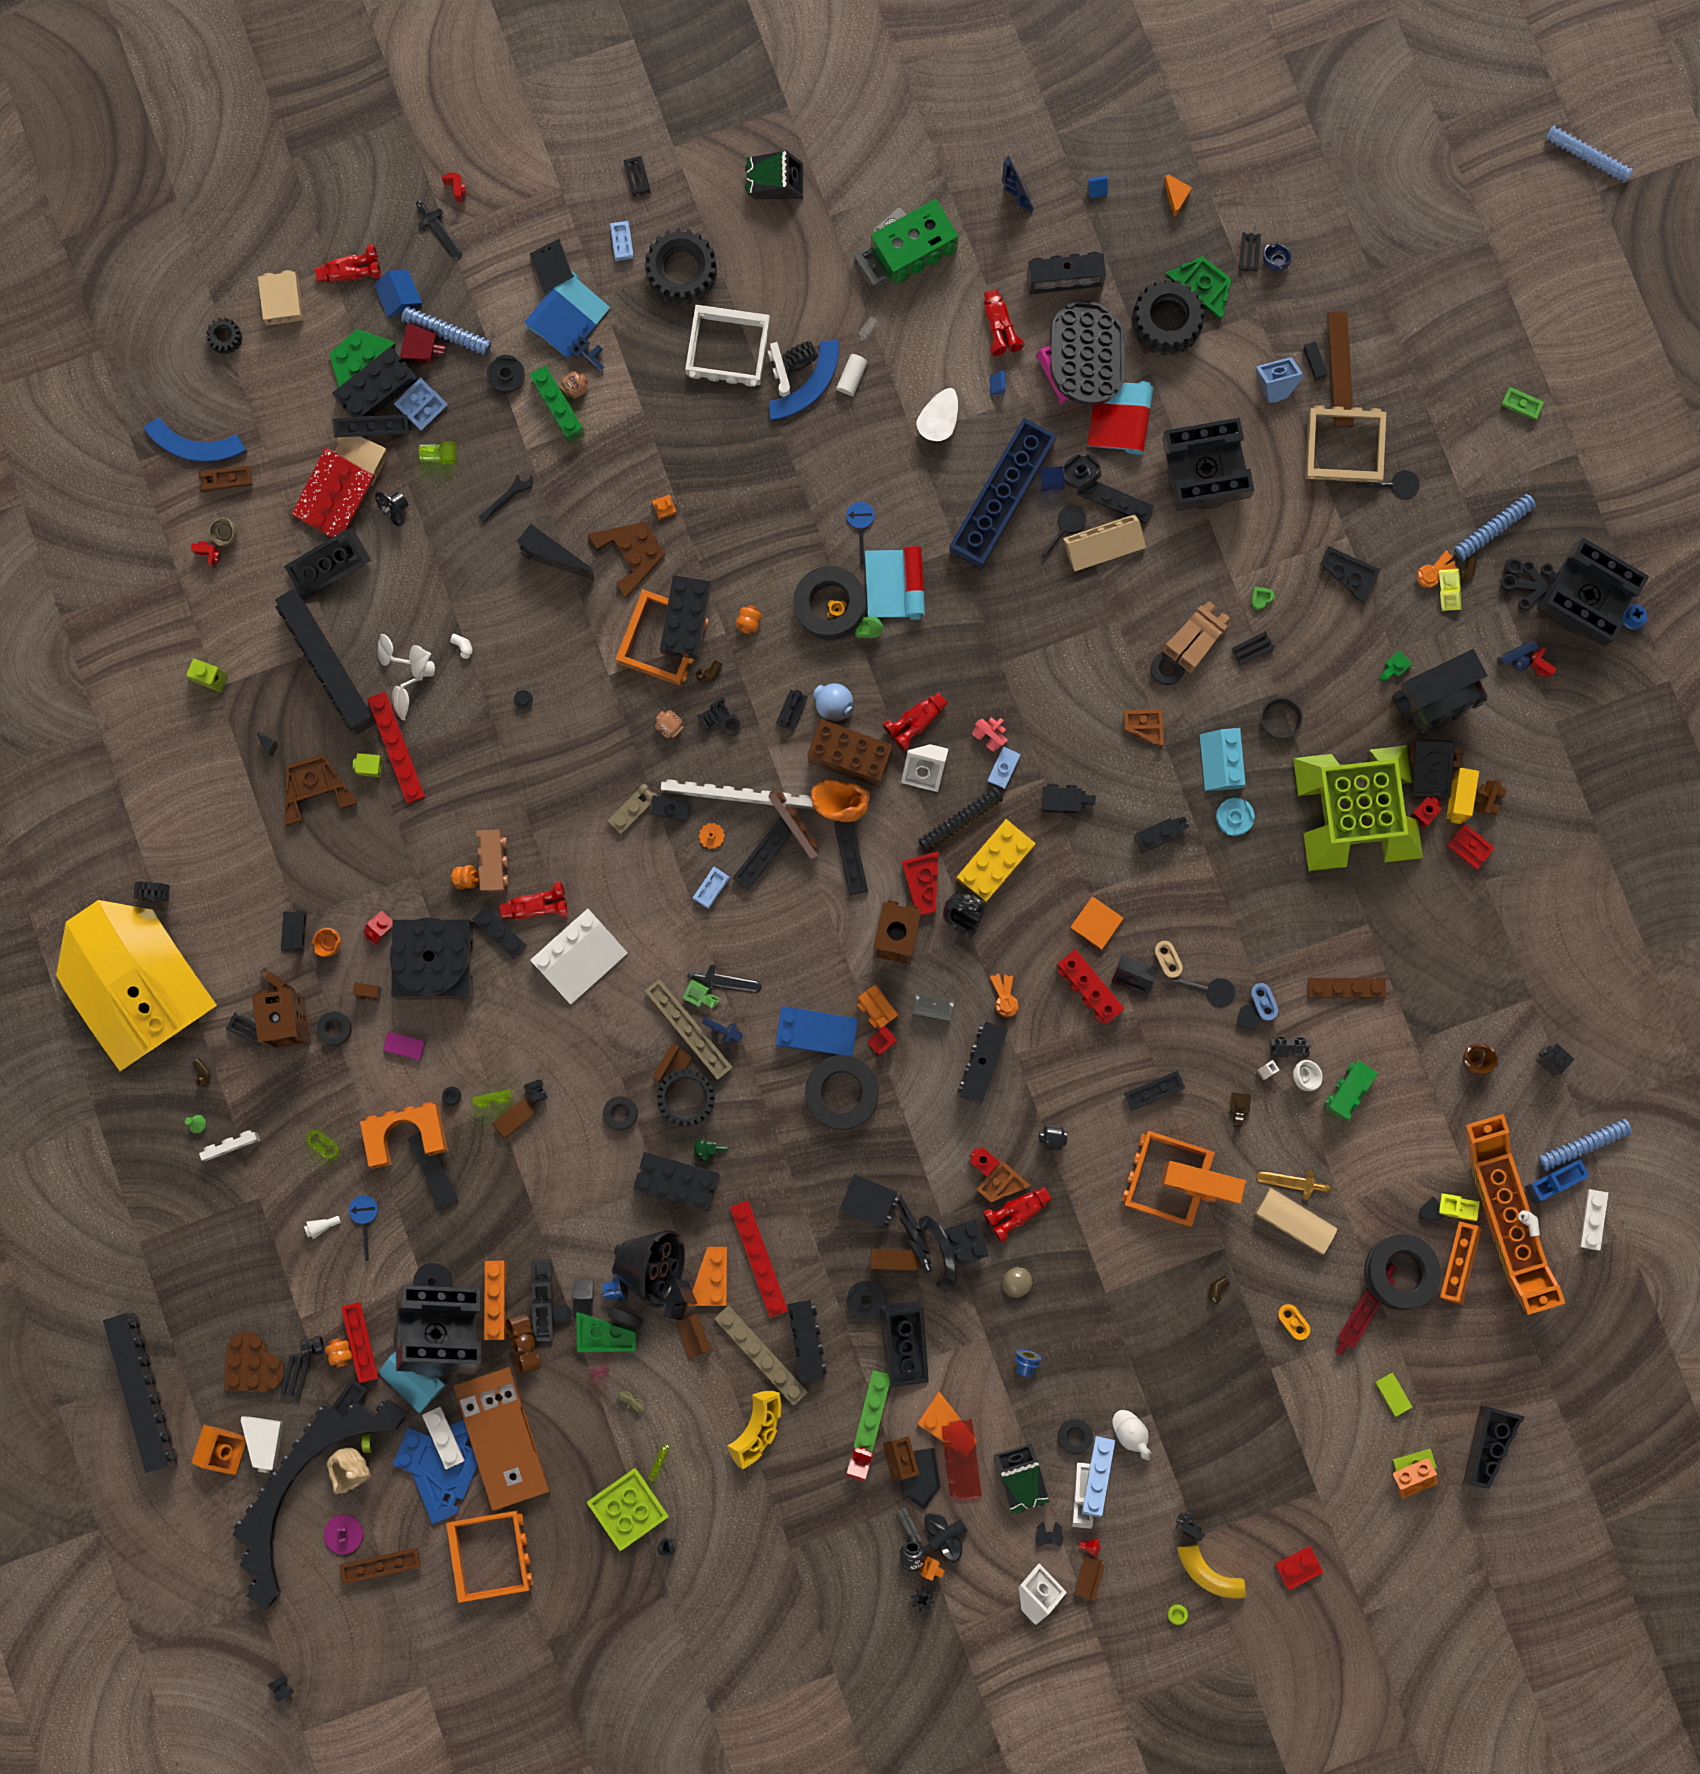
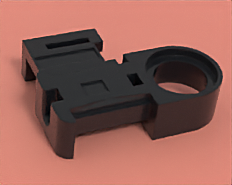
[697,698,741,736]

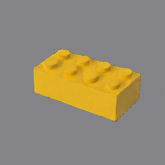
[956,819,1036,903]

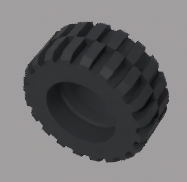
[1132,279,1205,356]

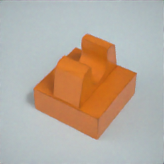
[652,494,677,520]
[920,1556,945,1580]

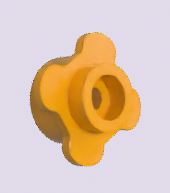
[827,600,847,619]

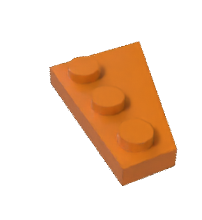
[687,1247,727,1306]
[917,1391,977,1457]

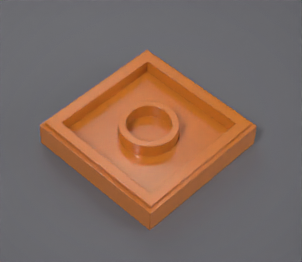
[1070,896,1124,950]

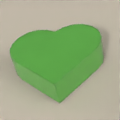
[1251,587,1275,610]

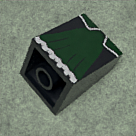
[745,151,803,199]
[994,1444,1049,1513]

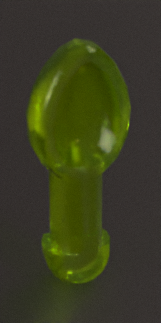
[648,1445,669,1481]

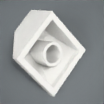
[901,745,948,792]
[1019,1564,1067,1625]

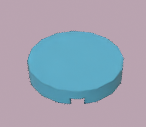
[1216,798,1255,836]

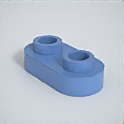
[1251,983,1278,1021]

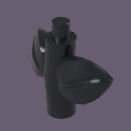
[924,1513,968,1563]

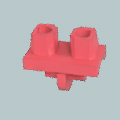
[972,718,1008,752]

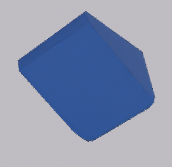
[1087,175,1108,198]
[989,371,1006,395]

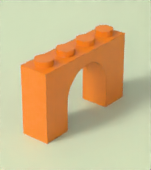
[360,1102,448,1169]

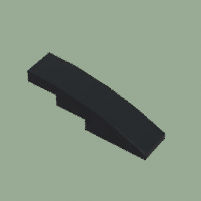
[531,1259,553,1342]

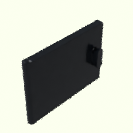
[530,239,574,292]

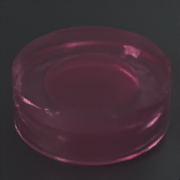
[589,1363,609,1378]

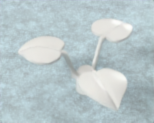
[377,634,435,720]

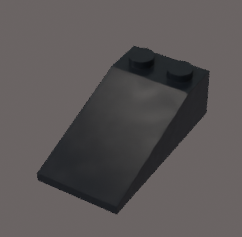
[517,524,595,579]
[284,528,372,599]
[880,1301,929,1388]

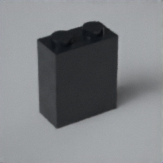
[839,1174,899,1228]

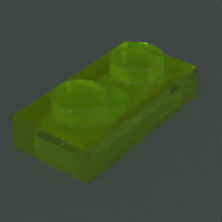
[471,1089,513,1109]

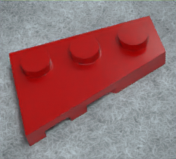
[901,851,939,916]

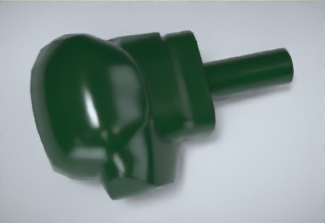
[694,1140,728,1161]

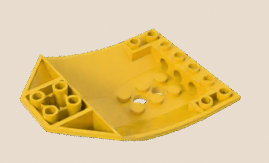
[56,900,217,1071]

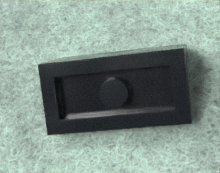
[281,910,307,951]
[1111,954,1157,995]

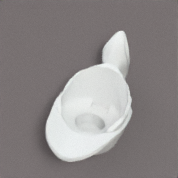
[1113,1410,1151,1460]

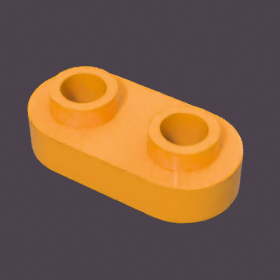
[1278,1304,1310,1340]

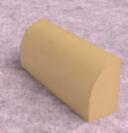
[1063,515,1146,571]
[1254,1187,1337,1255]

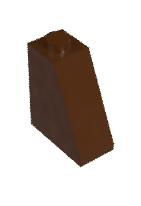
[871,1249,920,1271]

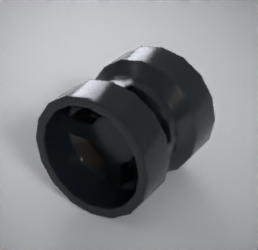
[524,1079,548,1104]
[301,1335,325,1358]
[268,1675,294,1702]

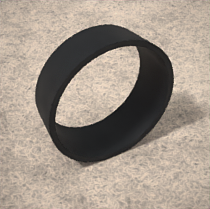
[1261,697,1303,739]

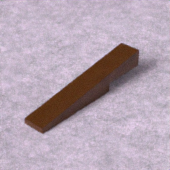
[1326,311,1354,428]

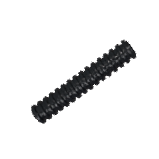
[918,787,1003,853]

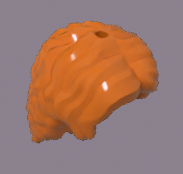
[811,779,870,822]

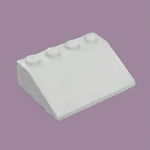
[531,909,628,1004]

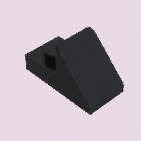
[664,1278,697,1320]
[572,1279,594,1319]

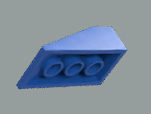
[776,1006,858,1057]

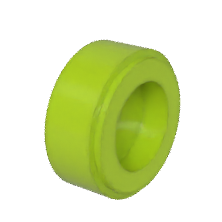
[362,1433,372,1453]
[1167,1604,1188,1625]

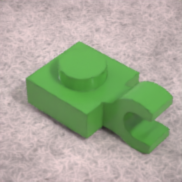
[683,980,720,1008]

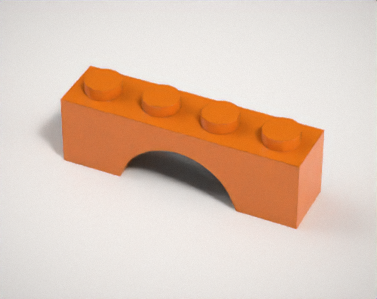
[484,1261,507,1340]

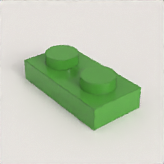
[1501,387,1544,420]

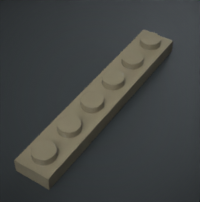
[645,979,733,1080]
[714,1305,808,1406]

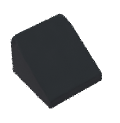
[257,732,278,756]

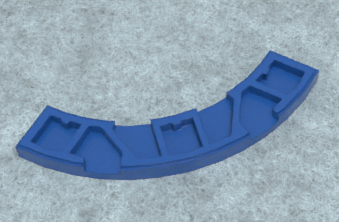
[769,340,839,421]
[144,417,247,462]

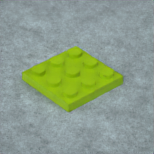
[587,1467,669,1551]

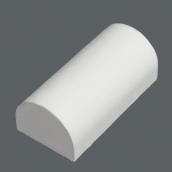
[836,354,868,397]

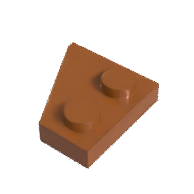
[1124,709,1164,747]
[976,1161,1030,1202]

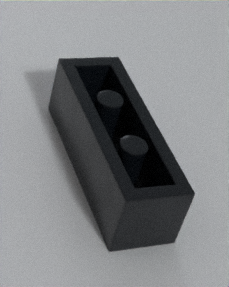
[1303,341,1327,380]

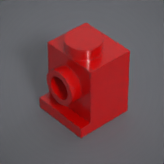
[1410,797,1442,828]
[969,1147,1000,1177]

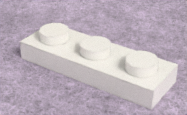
[199,1130,260,1161]
[1579,1189,1608,1251]
[422,1407,465,1469]

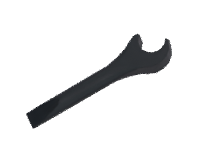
[478,475,533,522]

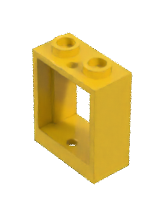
[1446,768,1479,824]

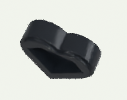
[1236,1005,1260,1029]
[1419,1196,1445,1220]

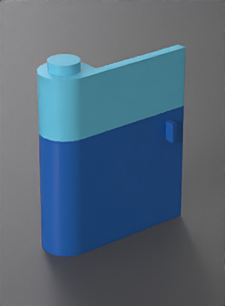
[524,272,610,359]

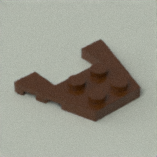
[588,522,665,598]
[284,754,358,826]

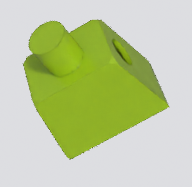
[186,658,229,692]

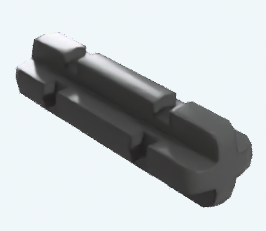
[897,1507,922,1544]

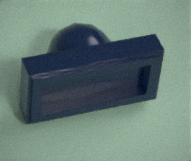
[1497,641,1538,671]

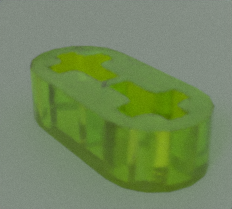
[306,1130,340,1159]

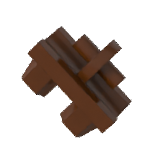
[1475,780,1507,815]

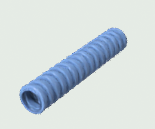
[1546,125,1633,183]
[401,306,491,356]
[1454,494,1536,561]
[1538,1119,1632,1171]

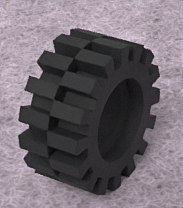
[206,317,242,355]
[782,341,819,372]
[133,882,170,902]

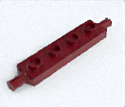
[1335,1262,1397,1356]

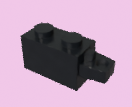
[1042,784,1096,814]
[1134,816,1190,854]
[1536,1044,1575,1076]

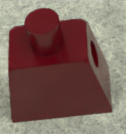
[400,324,446,364]

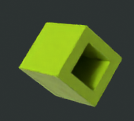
[353,753,383,777]

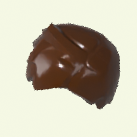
[1462,1042,1498,1075]

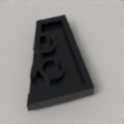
[1320,546,1381,604]

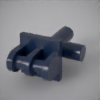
[567,335,605,372]
[702,1017,743,1043]

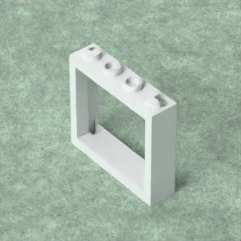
[685,305,770,387]

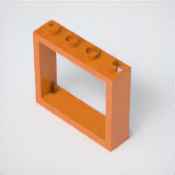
[616,589,709,686]
[1122,1131,1215,1227]
[446,1510,533,1603]

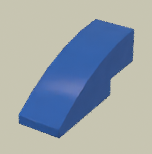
[1525,1159,1589,1204]

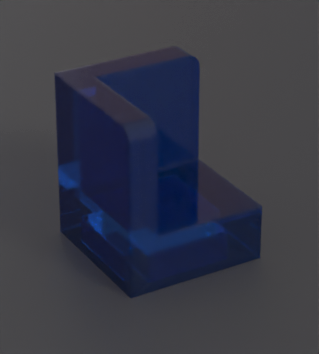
[1040,466,1065,491]

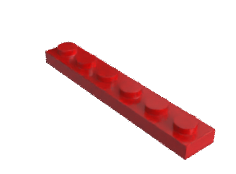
[368,692,425,804]
[730,1201,788,1317]

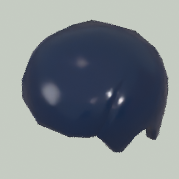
[1263,243,1292,271]

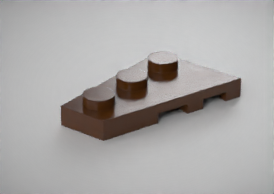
[260,967,295,991]

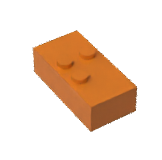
[1160,1161,1246,1205]

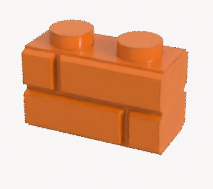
[857,984,899,1029]

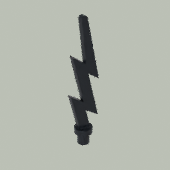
[898,1196,932,1274]

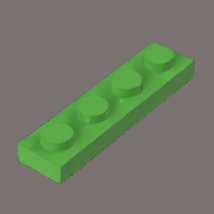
[854,1370,890,1452]

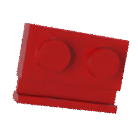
[1446,824,1494,870]
[1275,1546,1323,1590]

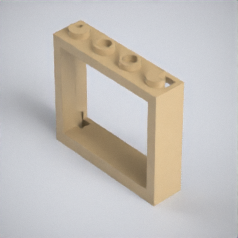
[1305,406,1386,483]

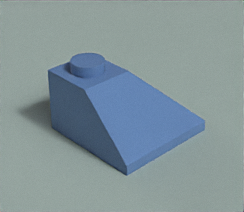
[1256,357,1303,403]

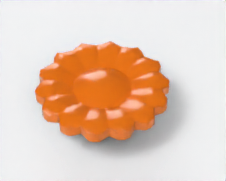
[698,823,725,849]

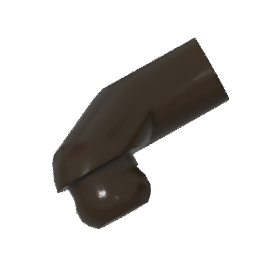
[1459,558,1477,582]
[696,660,722,682]
[192,1058,210,1087]
[1208,1275,1230,1304]

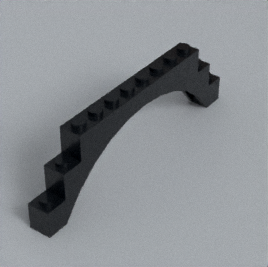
[232,1399,409,1610]

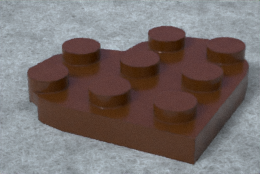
[224,1332,285,1392]

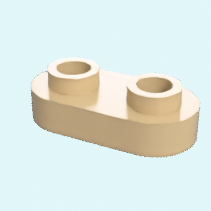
[1154,941,1183,978]

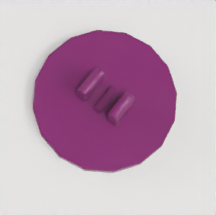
[324,1514,363,1554]

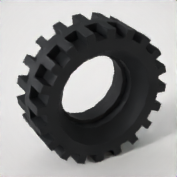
[645,228,717,305]

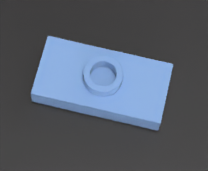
[610,221,634,261]
[987,747,1021,790]
[693,867,730,909]

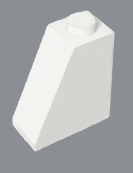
[241,1416,284,1473]

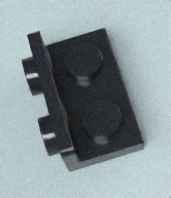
[1176,1511,1205,1541]

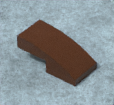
[492,1098,536,1139]

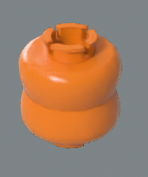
[735,605,762,634]
[450,865,479,890]
[325,1338,352,1368]

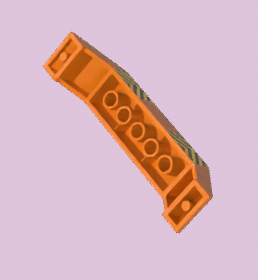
[1465,1114,1566,1315]

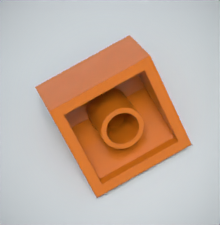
[191,1425,246,1475]

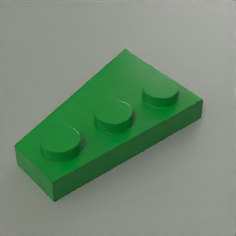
[576,1312,636,1352]

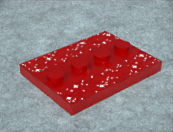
[291,448,376,537]

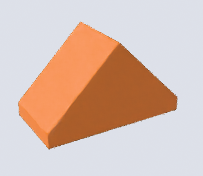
[1164,175,1192,217]

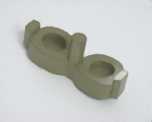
[617,1391,644,1415]

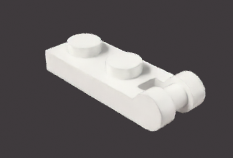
[768,342,790,398]

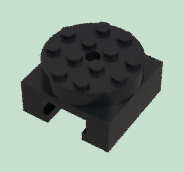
[1162,417,1254,511]
[1539,537,1649,647]
[1392,649,1488,734]
[390,917,474,1000]
[393,1285,481,1378]

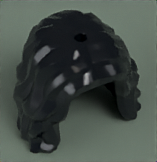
[943,893,986,938]

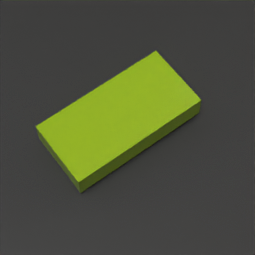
[1375,1372,1412,1417]

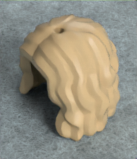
[327,1448,371,1494]

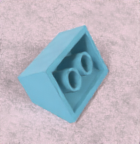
[1200,728,1245,791]
[378,1351,447,1413]

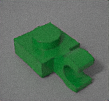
[1379,650,1412,682]

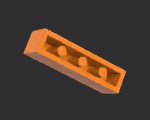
[1440,1221,1482,1305]

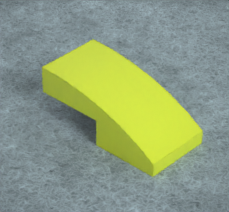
[1439,569,1461,611]
[1439,1193,1480,1222]

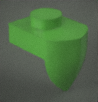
[855,616,884,638]

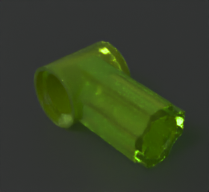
[419,441,457,464]

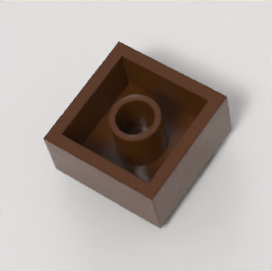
[353,982,382,1001]

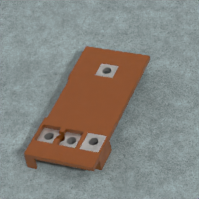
[453,1367,550,1511]

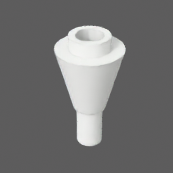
[304,1216,341,1239]

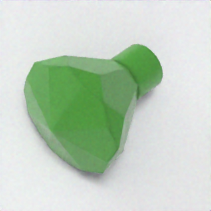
[185,1115,206,1133]

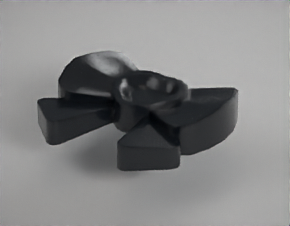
[1035,1522,1063,1546]

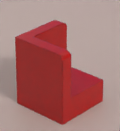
[868,1025,897,1056]

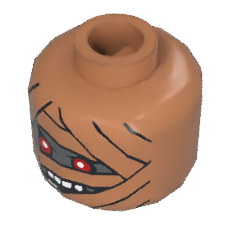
[559,372,588,400]
[655,710,683,738]

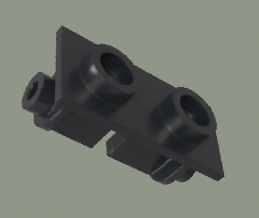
[776,689,808,731]
[1270,1036,1311,1058]

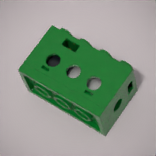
[871,199,959,284]

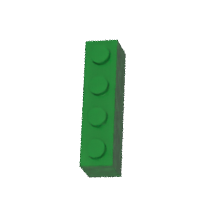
[529,365,585,443]

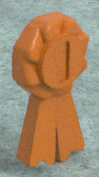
[1416,550,1458,588]
[990,973,1019,1018]

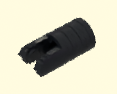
[657,1537,677,1556]

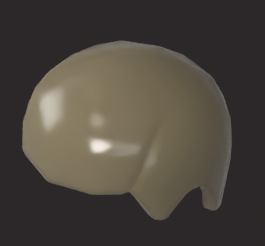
[208,517,237,546]
[1001,1267,1033,1298]

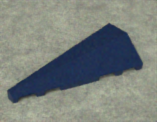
[1001,156,1034,213]

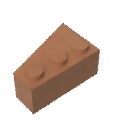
[476,829,509,893]

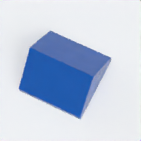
[374,270,422,318]

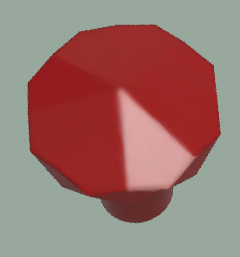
[1079,1538,1101,1557]

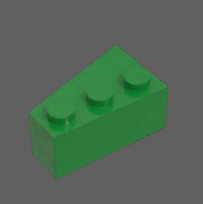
[1324,1060,1378,1122]

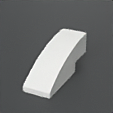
[1072,1463,1093,1529]

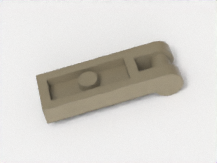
[608,783,658,835]

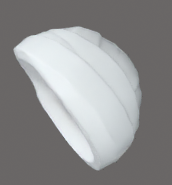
[1293,1060,1323,1091]

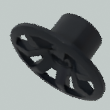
[375,491,409,527]

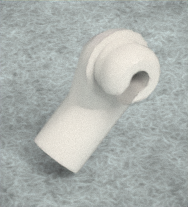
[450,634,473,659]
[1518,1210,1540,1236]

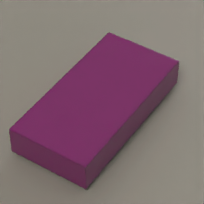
[383,1032,426,1060]

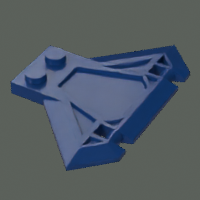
[393,1420,478,1524]

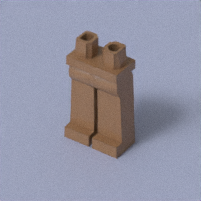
[1162,602,1230,673]

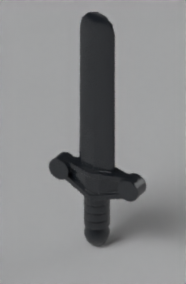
[416,200,462,259]
[687,964,762,994]

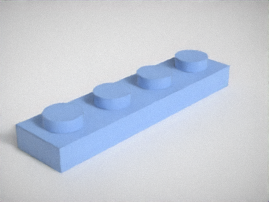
[1082,1436,1115,1518]

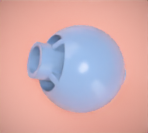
[813,683,853,722]

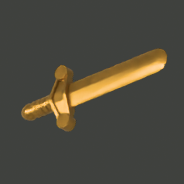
[1256,1170,1332,1200]

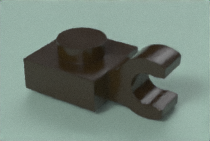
[1229,1092,1251,1127]

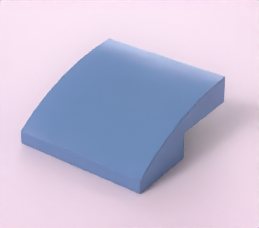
[394,378,448,430]

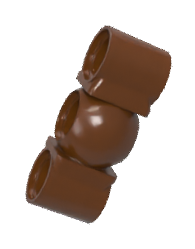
[506,1315,541,1374]

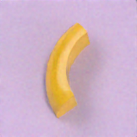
[727,1391,781,1469]
[1177,1544,1246,1599]

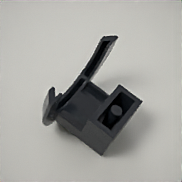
[918,1215,989,1292]

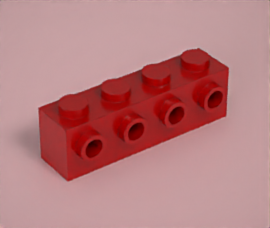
[1057,949,1125,1025]

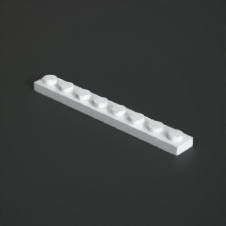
[661,780,814,810]

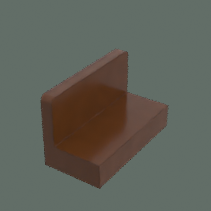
[653,1044,692,1089]
[676,1313,711,1358]
[883,1436,919,1481]
[1074,1555,1105,1601]

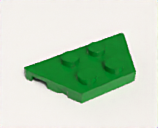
[1165,256,1231,320]
[329,329,396,387]

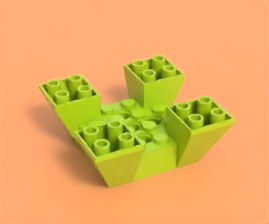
[1293,745,1423,871]

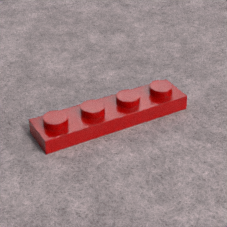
[341,1302,379,1383]

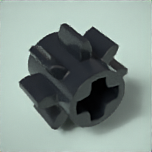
[910,1587,935,1612]

